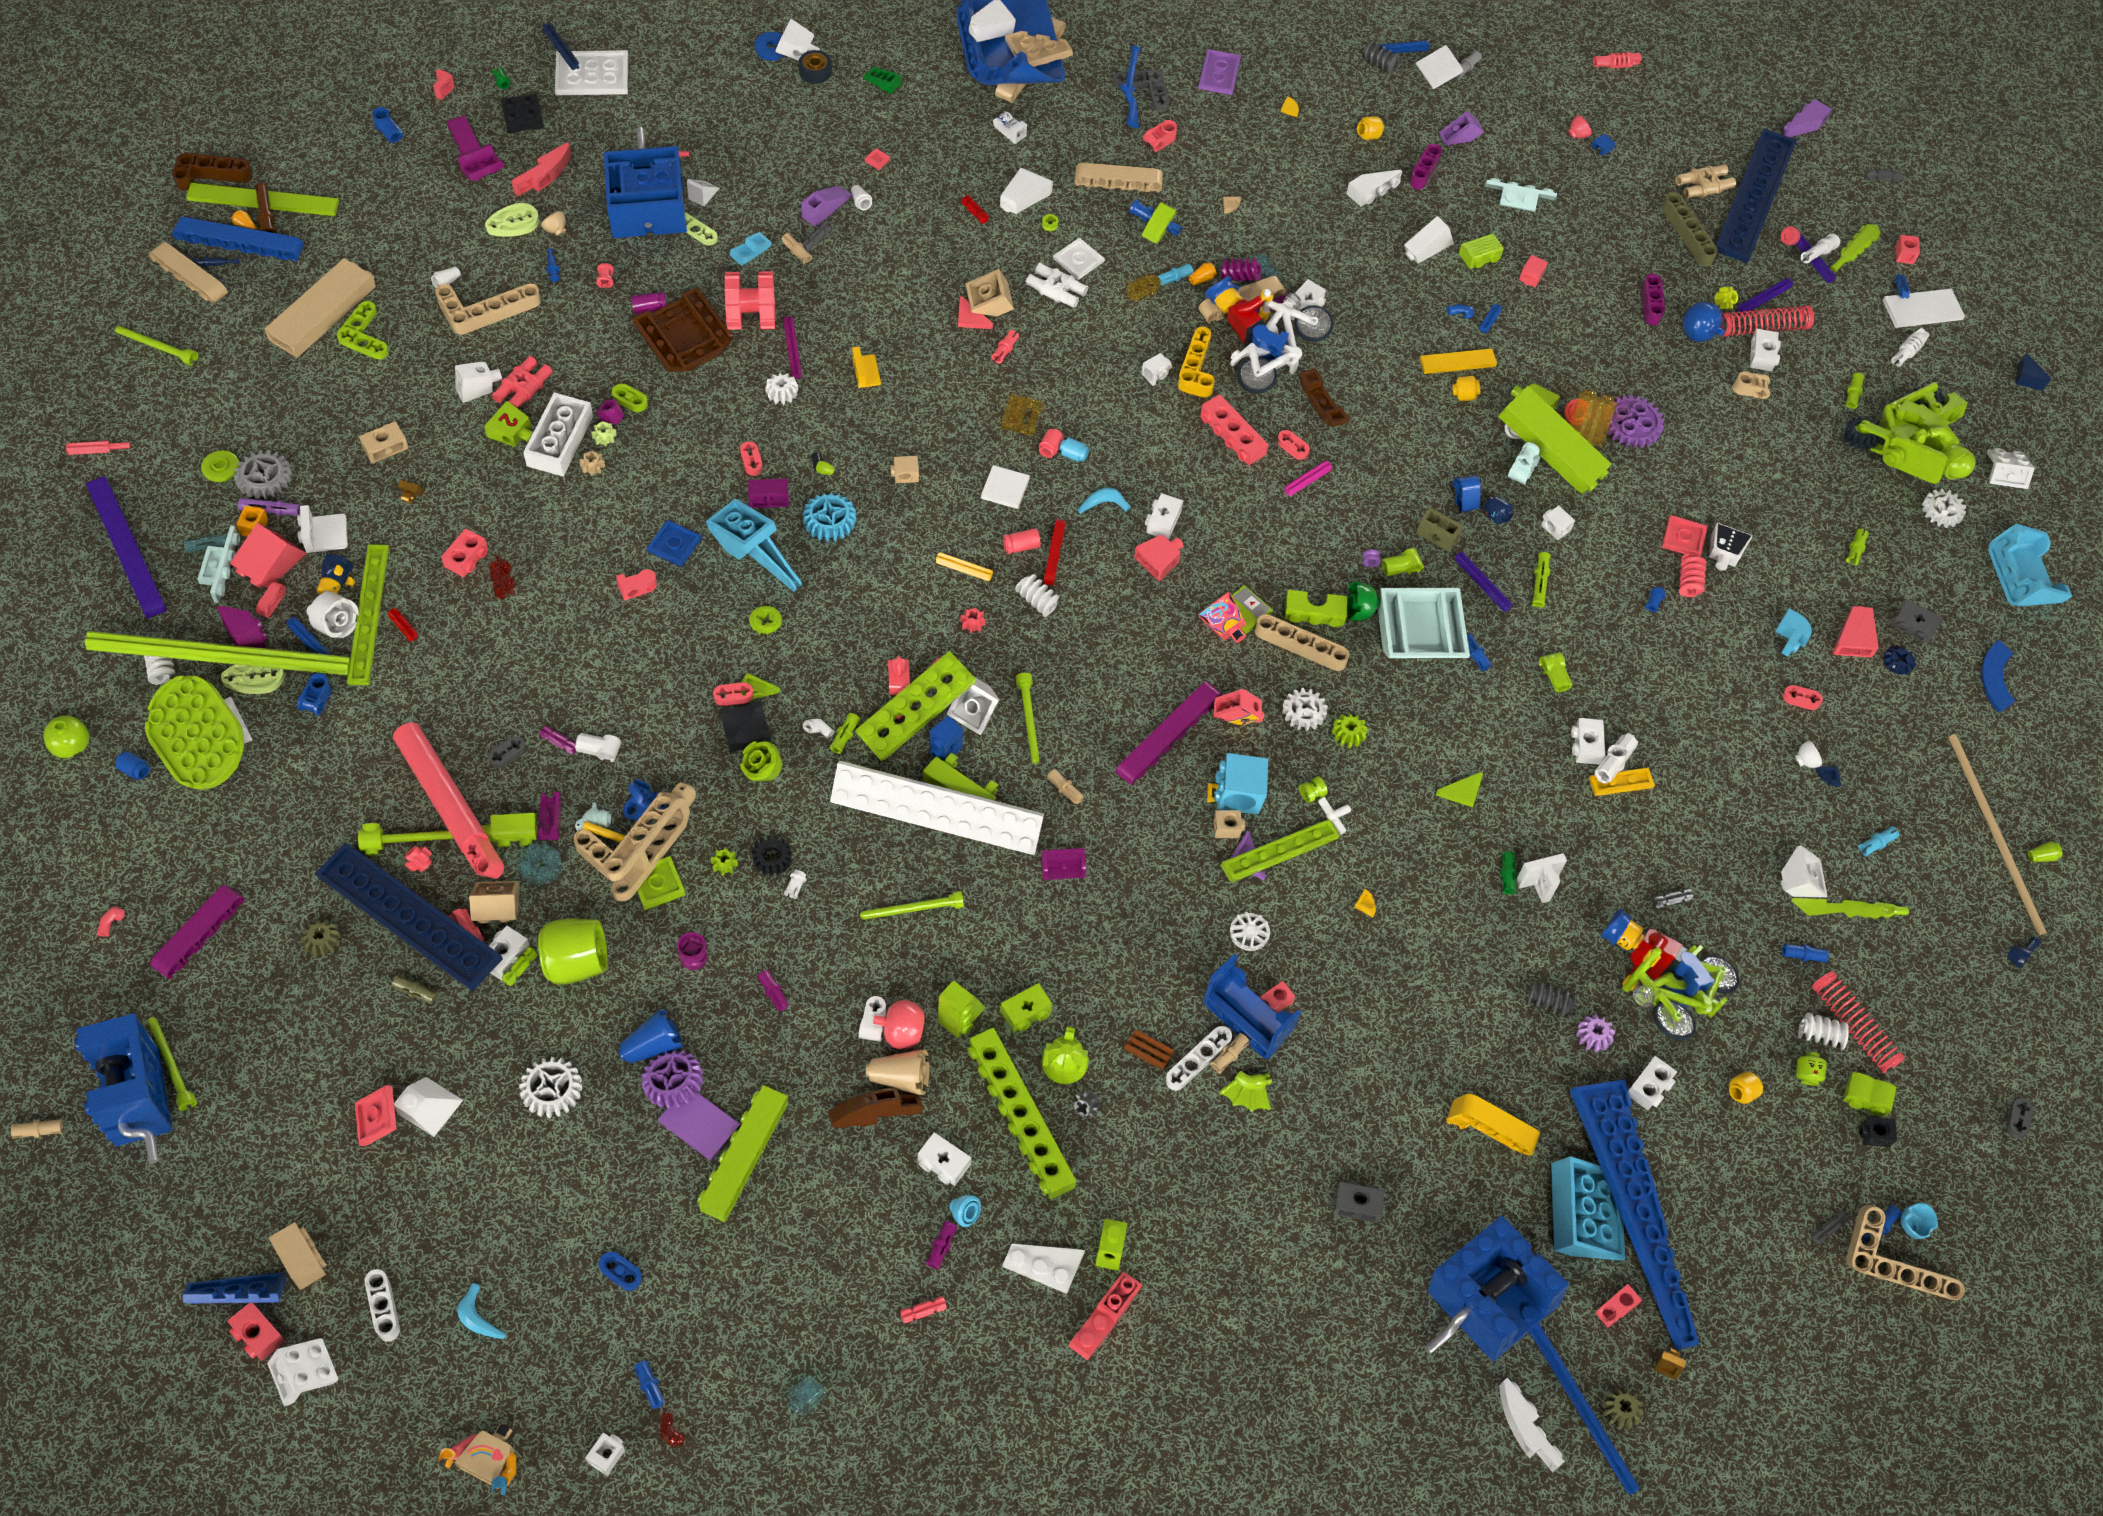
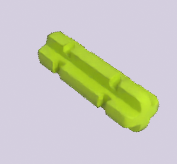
[502,947,537,986]

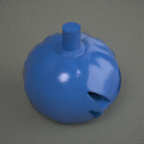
[1683,301,1725,342]

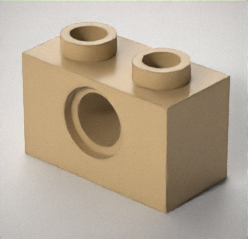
[359,421,408,464]

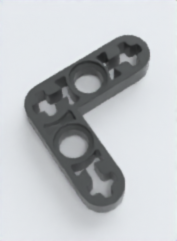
[1113,70,1169,112]

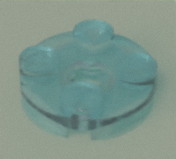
[518,843,563,886]

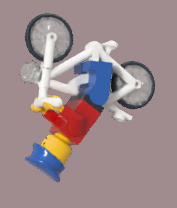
[1205,276,1334,394]

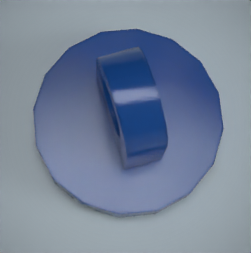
[623,779,665,821]

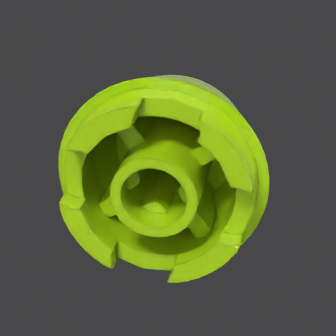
[740,741,782,781]

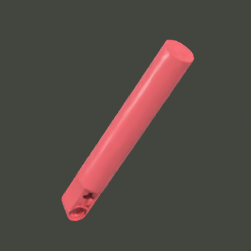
[393,722,504,879]

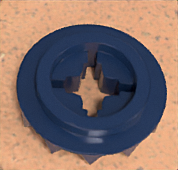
[1883,645,1916,675]

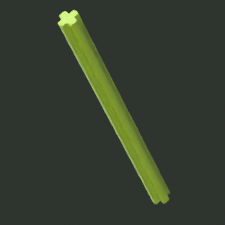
[85,631,350,675]

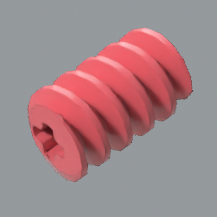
[1679,554,1707,597]

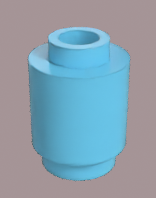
[1059,437,1090,462]

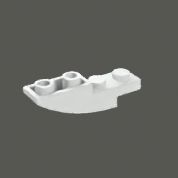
[1499,1378,1565,1473]

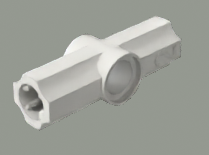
[1595,733,1638,784]

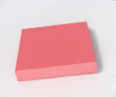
[1662,515,1708,557]
[355,1085,397,1146]

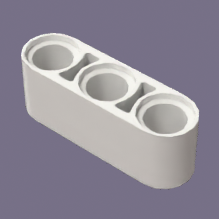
[365,1269,400,1342]

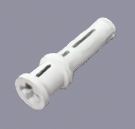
[1801,234,1840,263]

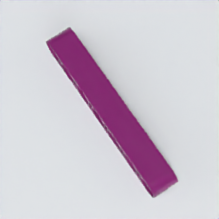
[1116,681,1223,786]

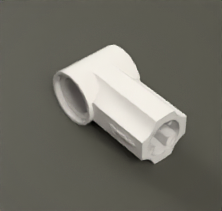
[575,733,621,762]

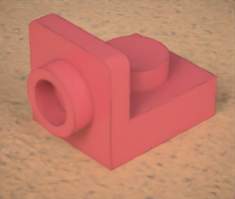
[433,69,455,100]

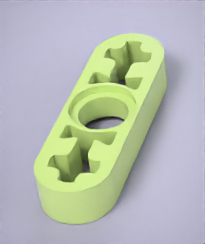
[685,212,718,245]

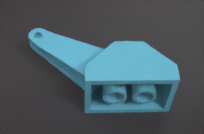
[706,499,802,592]

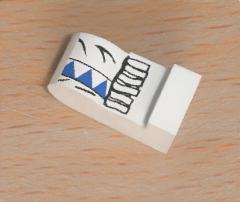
[993,112,1027,144]

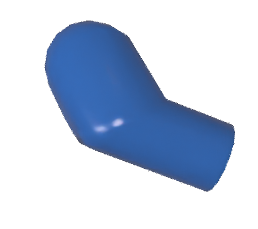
[1446,304,1474,319]

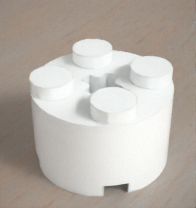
[307,591,359,638]

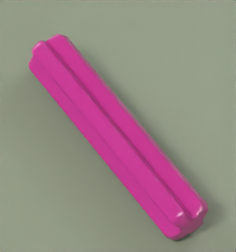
[1284,461,1332,496]

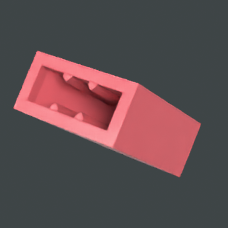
[1833,606,1879,657]

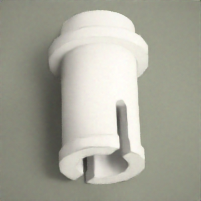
[784,870,807,899]

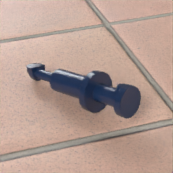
[192,256,240,269]

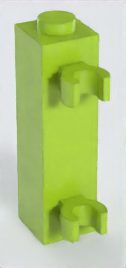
[923,753,998,801]

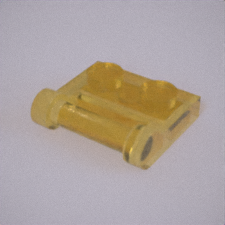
[1001,394,1043,437]

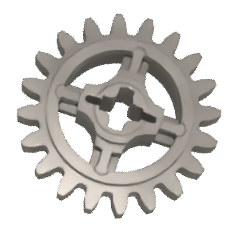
[234,450,292,500]

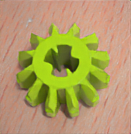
[1332,713,1368,749]

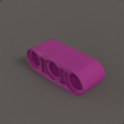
[447,115,480,155]
[1410,144,1442,189]
[1641,274,1665,325]

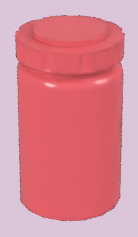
[1003,528,1041,554]

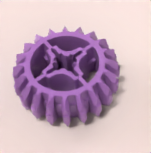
[642,1049,703,1109]

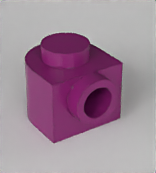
[596,400,624,425]

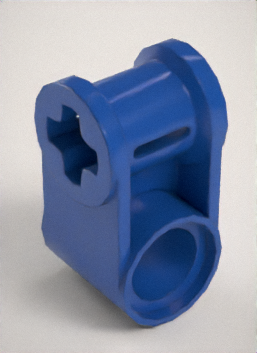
[297,673,332,716]

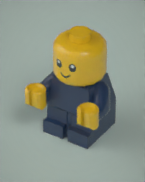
[317,554,355,595]

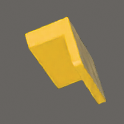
[852,346,881,388]

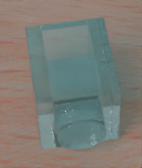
[788,1374,826,1417]

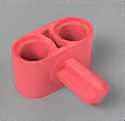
[888,656,910,695]

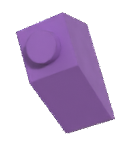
[1439,111,1484,145]

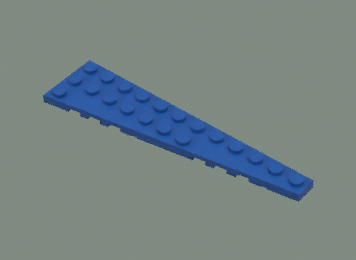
[1570,1079,1699,1350]

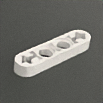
[1166,1026,1232,1091]

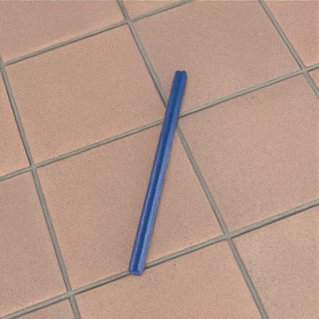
[1529,1324,1639,1495]

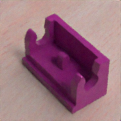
[748,478,789,508]
[537,792,562,840]
[1041,848,1086,880]

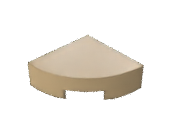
[1223,197,1241,213]

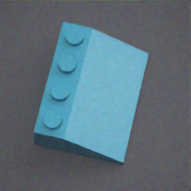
[1551,1156,1625,1261]

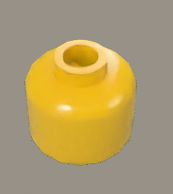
[1357,116,1384,140]
[1453,376,1480,401]
[1729,1072,1763,1104]

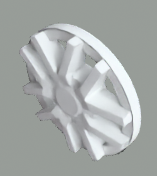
[1230,912,1270,951]

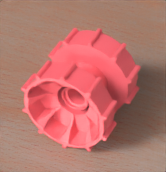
[725,271,775,330]

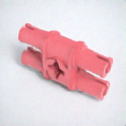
[492,356,553,409]

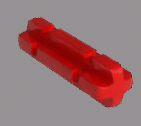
[962,195,989,224]
[388,608,418,641]

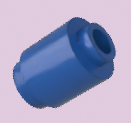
[116,751,150,780]

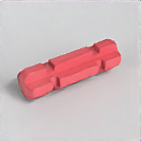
[900,1296,946,1323]

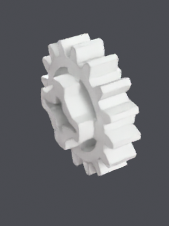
[1922,489,1966,528]
[1282,688,1328,731]

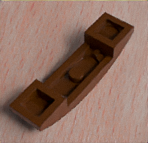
[1298,368,1350,427]

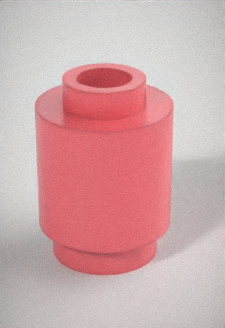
[1039,429,1064,458]

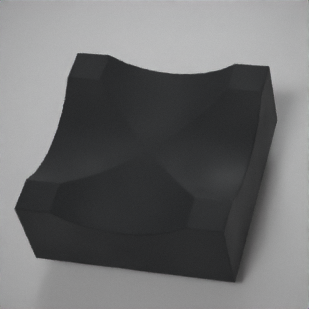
[501,93,544,134]
[720,701,771,753]

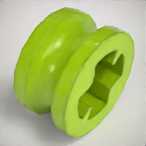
[1042,214,1059,231]

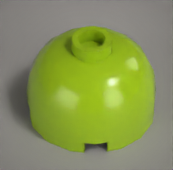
[43,715,90,758]

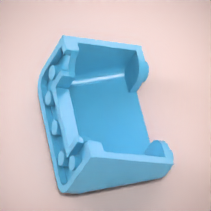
[1988,524,2072,606]

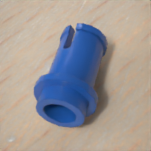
[1645,587,1665,613]

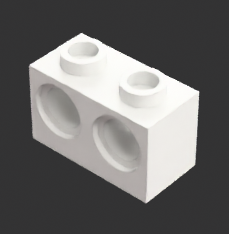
[1628,1056,1677,1110]

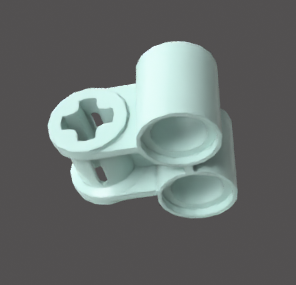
[1508,442,1541,485]

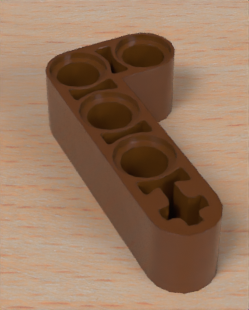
[172,153,253,191]

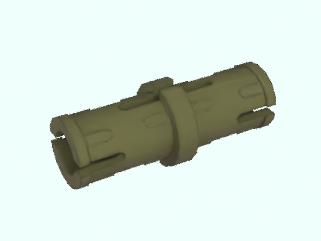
[391,974,439,1005]

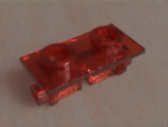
[489,555,515,599]

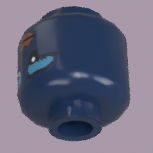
[1484,496,1513,525]

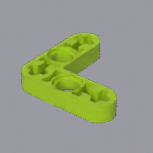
[337,301,389,359]

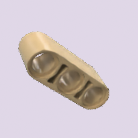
[574,829,621,882]

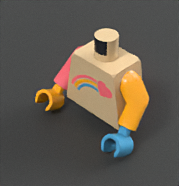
[438,1424,516,1495]

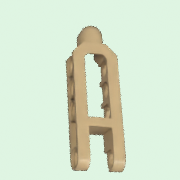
[603,782,696,901]

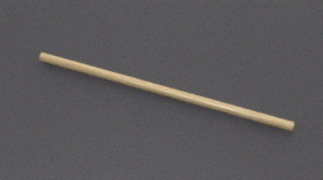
[1948,734,2047,935]

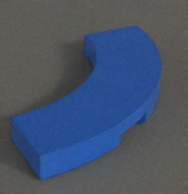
[1981,640,2015,713]

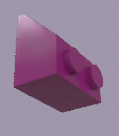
[216,606,267,648]

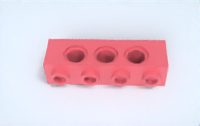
[1200,394,1269,466]

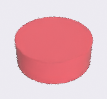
[1781,226,1800,246]

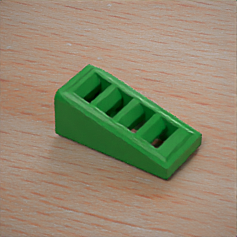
[863,66,901,94]

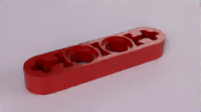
[1044,519,1066,586]

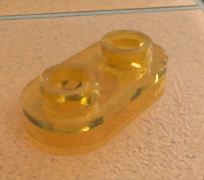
[1126,275,1161,301]

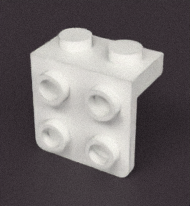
[297,505,348,553]

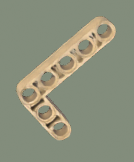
[435,284,541,335]
[1846,1205,1965,1300]

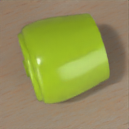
[538,918,608,985]

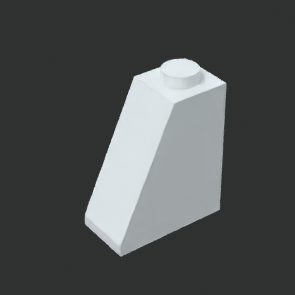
[969,0,1016,42]
[1000,168,1053,214]
[1404,216,1454,263]

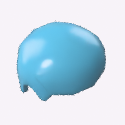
[1900,1203,1938,1239]

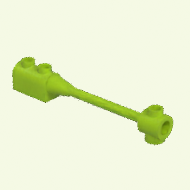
[358,813,537,856]

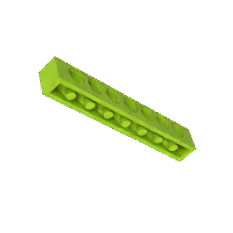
[967,1028,1076,1199]

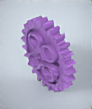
[1602,394,1664,449]

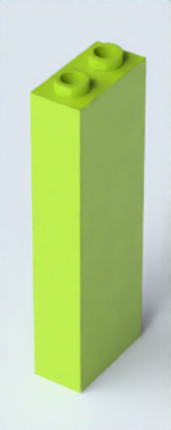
[1498,386,1612,494]

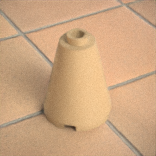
[866,1050,930,1095]

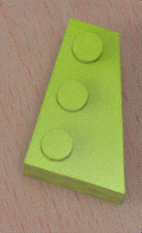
[938,980,986,1038]

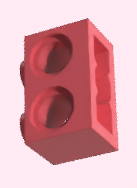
[441,528,488,577]

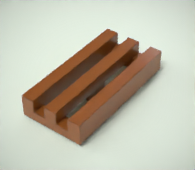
[1124,1029,1174,1070]

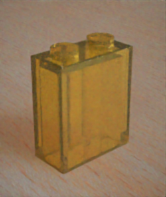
[1569,389,1617,447]

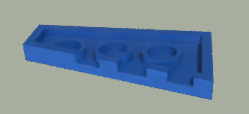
[182,1272,286,1304]

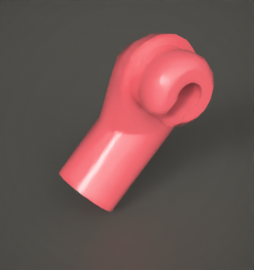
[97,907,125,936]

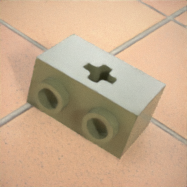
[1416,507,1464,552]

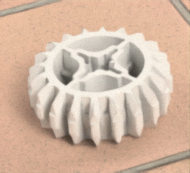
[519,1057,582,1118]

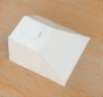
[947,677,999,735]
[1781,845,1828,897]
[394,1077,463,1137]

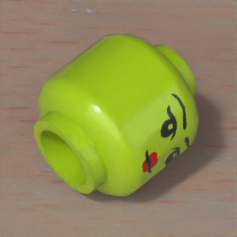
[1796,1052,1827,1086]

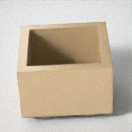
[268,1222,327,1290]

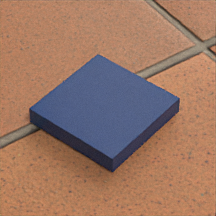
[646,520,702,567]

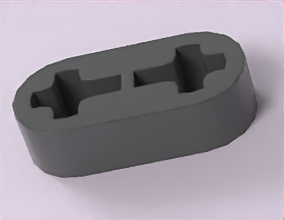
[488,736,526,769]
[2007,1098,2033,1139]

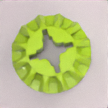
[749,606,782,635]

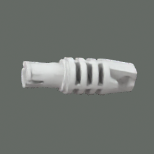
[1891,328,1930,367]

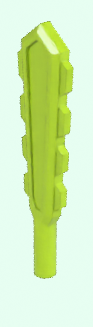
[1830,224,1881,273]

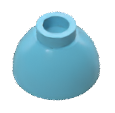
[950,1195,981,1227]

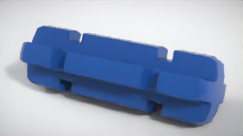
[1895,274,1911,299]
[1479,303,1502,333]

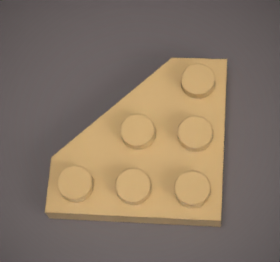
[1005,31,1073,67]

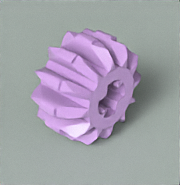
[1576,1014,1615,1053]

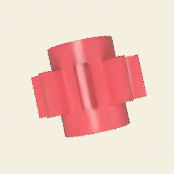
[960,607,986,633]
[404,846,432,872]

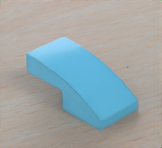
[730,232,772,266]

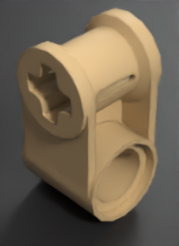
[1732,371,1770,399]

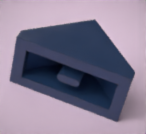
[2016,353,2051,391]

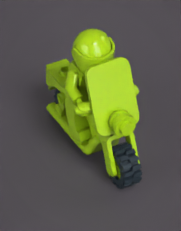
[1844,382,1975,484]

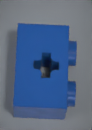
[930,716,963,762]

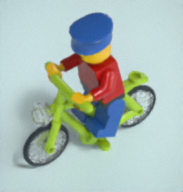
[1601,908,1739,1041]

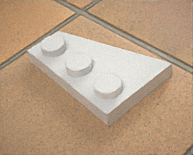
[1002,1244,1085,1294]

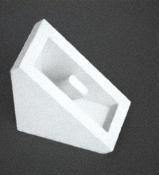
[687,179,719,206]

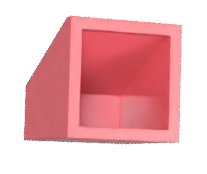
[230,523,307,588]

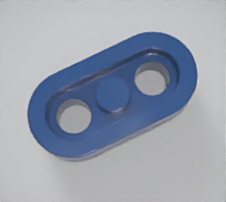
[599,1252,642,1291]

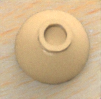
[541,211,566,236]

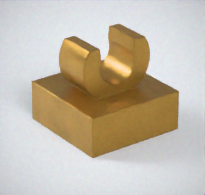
[398,480,425,504]
[1654,1347,1686,1380]

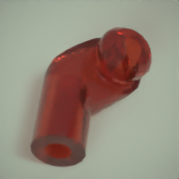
[660,1413,685,1447]

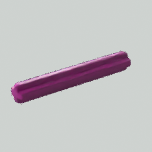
[783,316,802,379]

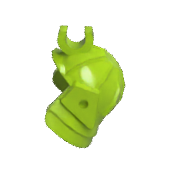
[1042,1026,1089,1084]

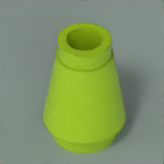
[2027,841,2063,863]

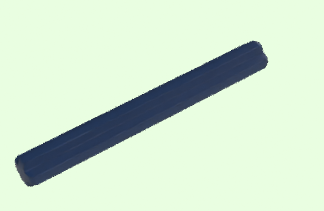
[542,22,580,70]

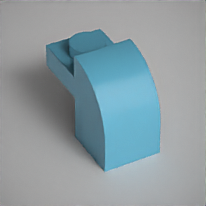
[1775,608,1812,657]

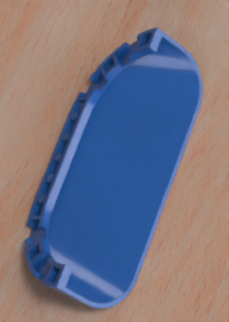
[957,0,1066,85]

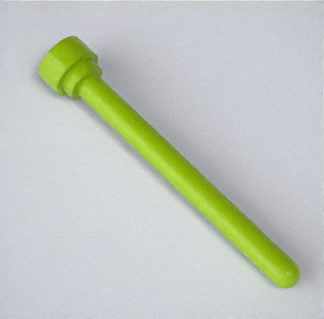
[115,326,198,366]
[1015,673,1039,764]
[860,891,964,920]
[148,1017,197,1111]

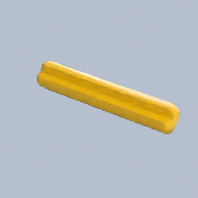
[936,552,993,581]

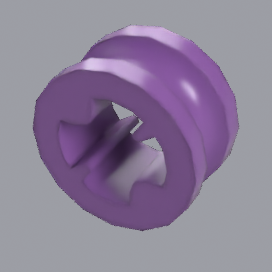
[1363,549,1381,567]

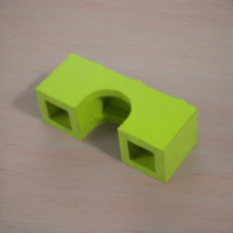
[1284,590,1347,627]

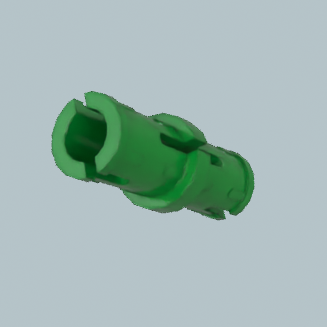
[1500,851,1518,895]

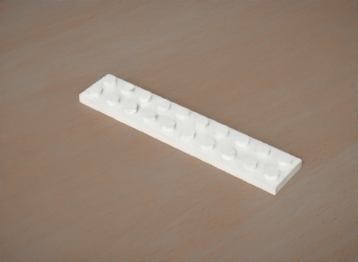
[830,761,1044,855]

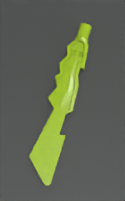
[1792,898,1909,919]

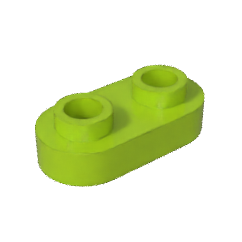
[612,384,648,412]

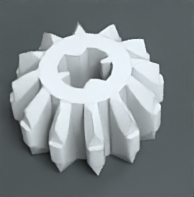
[765,373,798,406]

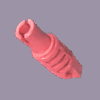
[1593,52,1642,69]

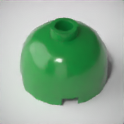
[1347,581,1380,622]

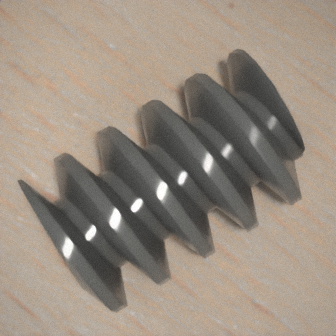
[1363,40,1401,75]
[1528,980,1577,1017]

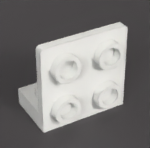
[1987,448,2035,489]
[267,1338,338,1406]

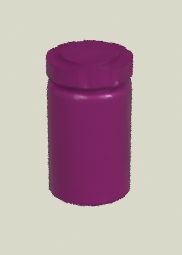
[631,292,666,314]

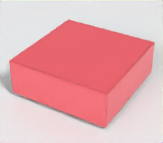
[865,148,890,170]

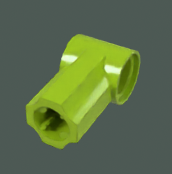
[1381,548,1424,576]
[1539,652,1573,692]

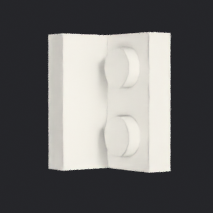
[1516,853,1567,903]

